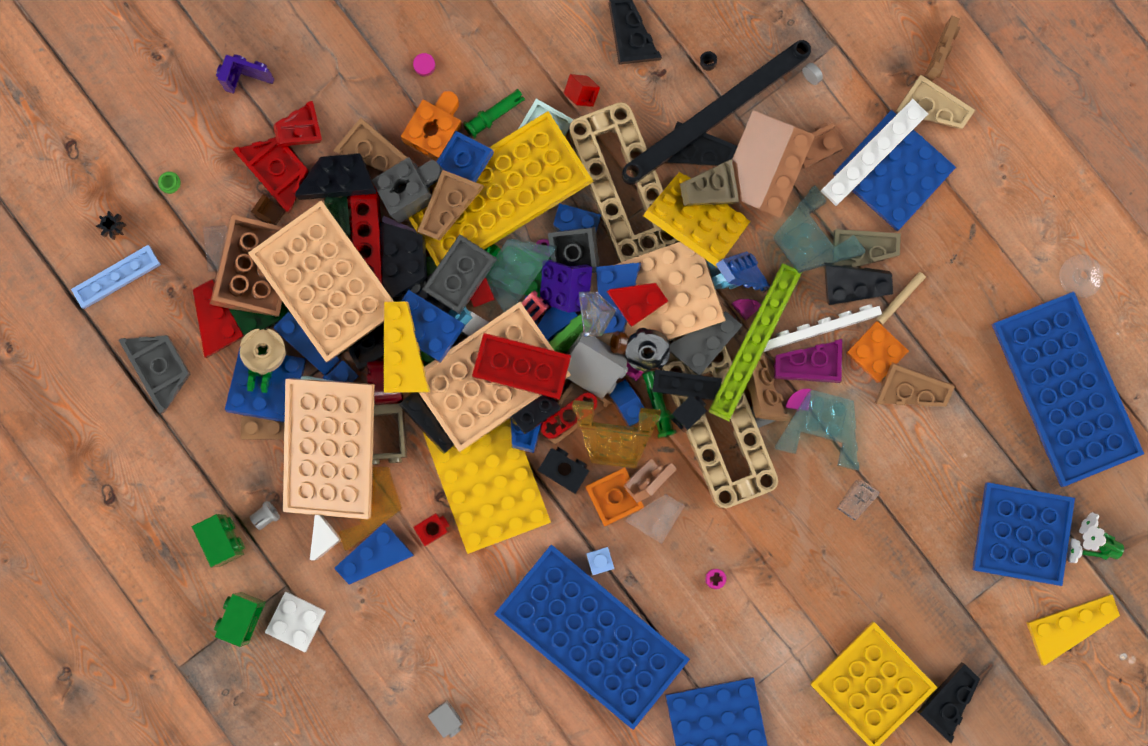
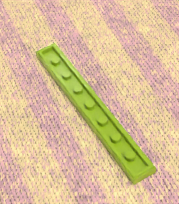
[709,263,802,421]

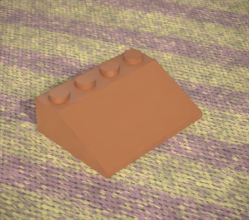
[732,110,815,217]
[210,214,283,317]

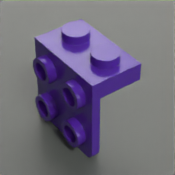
[216,54,274,94]
[540,259,592,313]

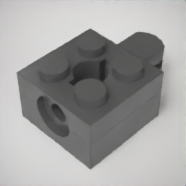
[372,157,443,224]

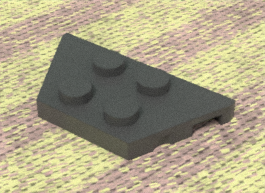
[118,335,191,414]

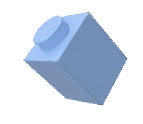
[586,547,614,575]

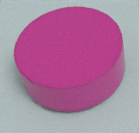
[413,53,435,76]

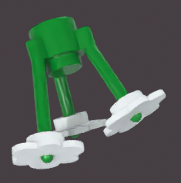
[1067,512,1124,563]

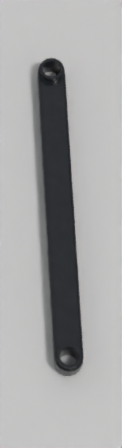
[622,40,811,185]

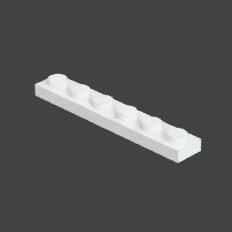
[821,99,928,206]
[764,304,882,352]

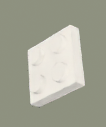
[265,592,326,652]

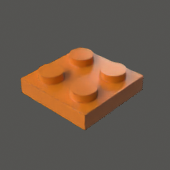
[846,321,909,383]
[585,467,644,527]

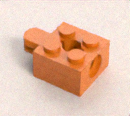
[401,91,462,162]

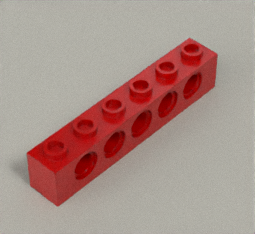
[347,186,382,284]

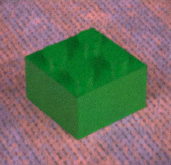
[191,514,245,568]
[214,592,266,647]

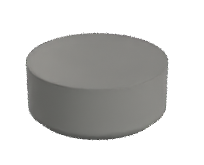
[802,63,823,85]

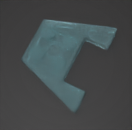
[773,185,866,273]
[775,390,859,471]

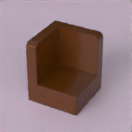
[251,194,286,225]

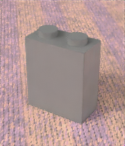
[566,330,628,399]

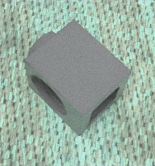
[428,700,463,738]

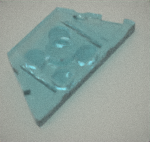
[486,238,556,312]

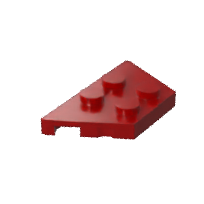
[232,137,308,213]

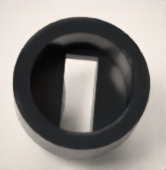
[700,51,717,71]

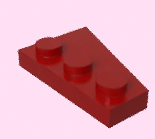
[193,279,244,358]

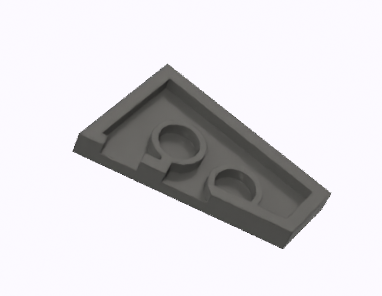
[669,311,742,375]

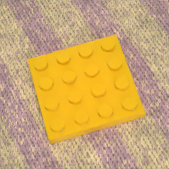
[643,172,751,267]
[810,621,938,746]

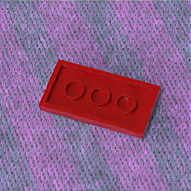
[472,333,571,400]

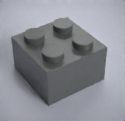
[548,227,600,273]

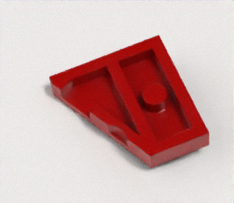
[273,101,322,147]
[607,283,668,327]

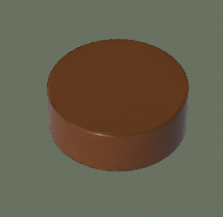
[610,331,628,355]

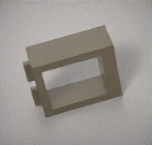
[372,404,407,465]

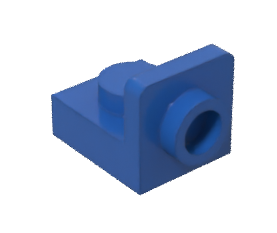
[322,361,359,382]

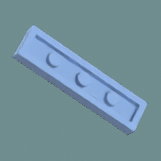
[71,245,161,309]

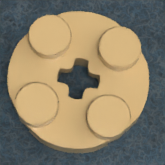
[240,329,286,375]

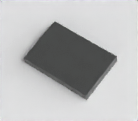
[422,234,497,315]

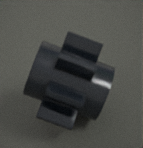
[96,211,127,240]

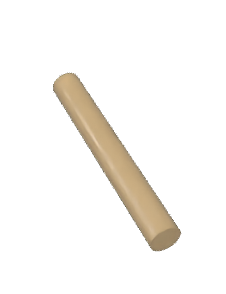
[876,272,926,325]

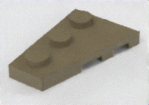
[680,159,739,206]
[832,229,901,268]

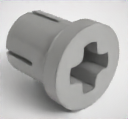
[250,501,280,530]

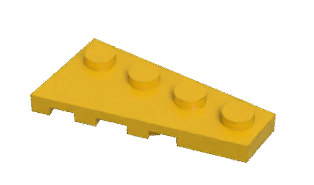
[384,302,430,393]
[1026,594,1120,666]

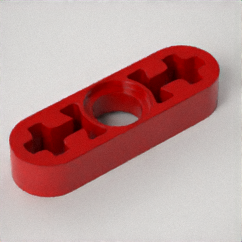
[541,393,598,439]

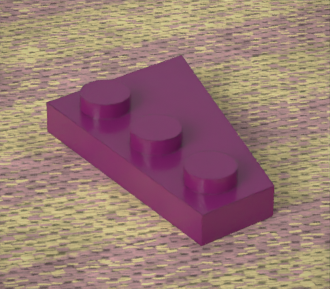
[774,339,842,383]

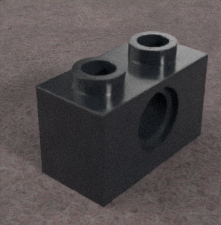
[669,395,707,433]
[537,447,589,494]

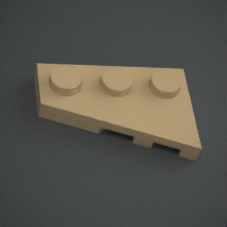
[895,75,975,129]

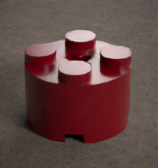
[367,360,403,405]

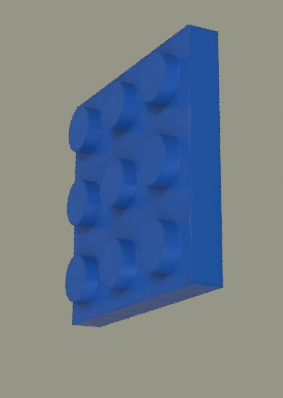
[225,347,306,422]

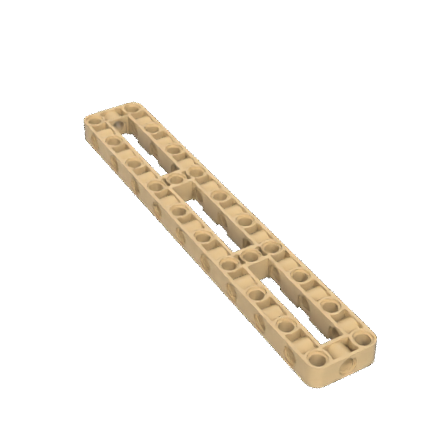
[569,102,778,508]

